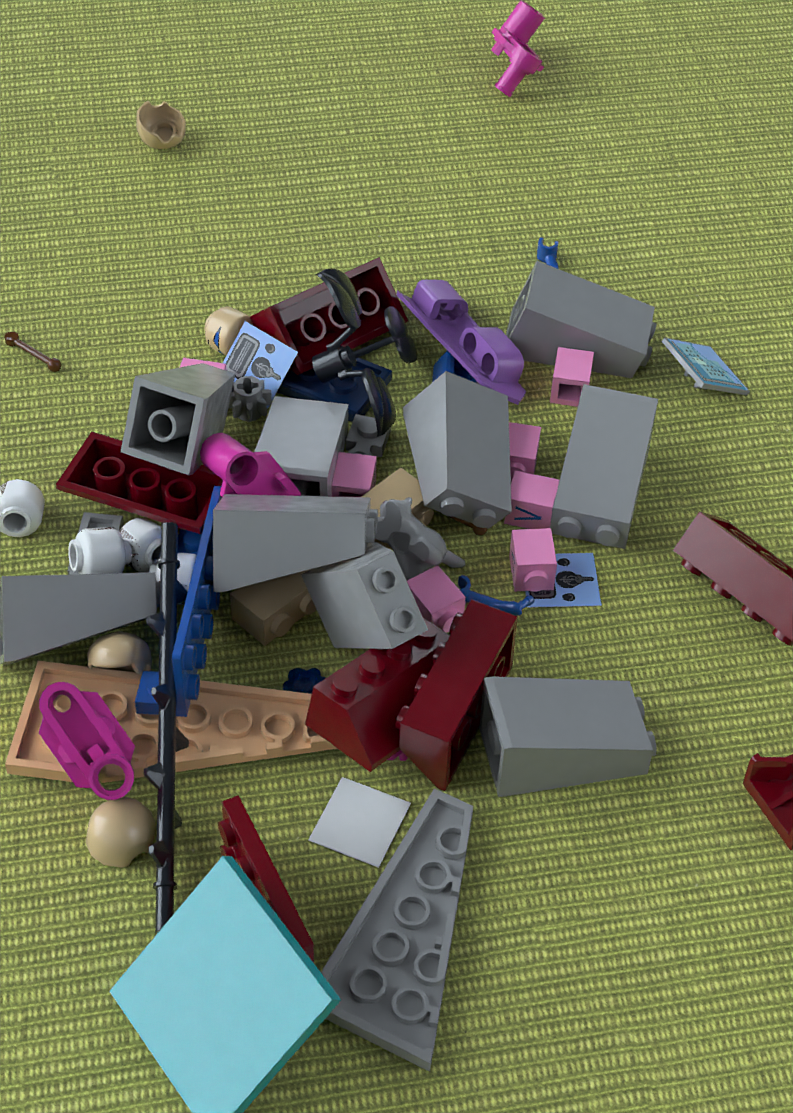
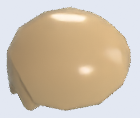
[136,101,186,149]
[87,631,152,674]
[86,797,157,868]

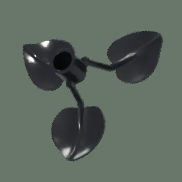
[312,269,418,437]

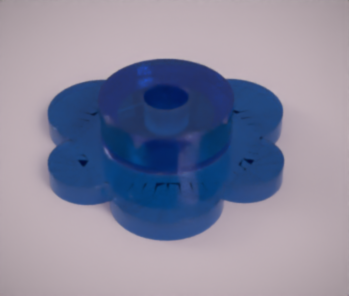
[282,668,326,694]

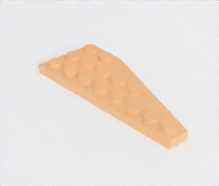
[5,661,338,783]

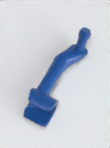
[537,237,559,269]
[458,575,535,616]

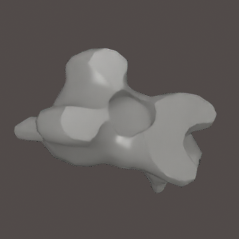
[375,497,465,581]

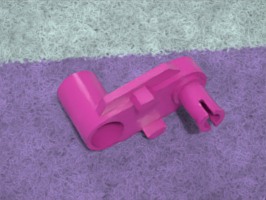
[491,0,545,97]
[200,433,301,497]
[39,682,135,800]

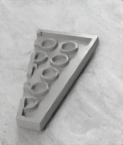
[321,788,473,1072]

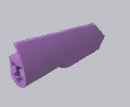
[396,280,526,405]

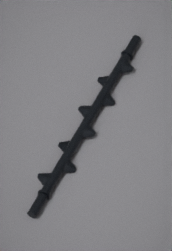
[143,522,189,934]

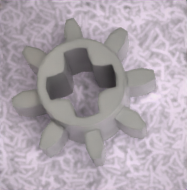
[228,376,272,422]

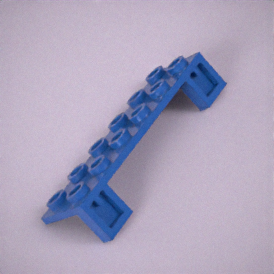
[135,486,222,717]

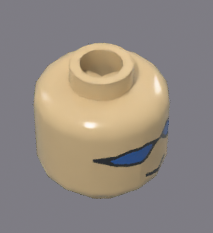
[204,306,254,356]

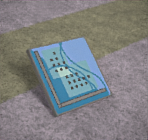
[662,337,750,395]

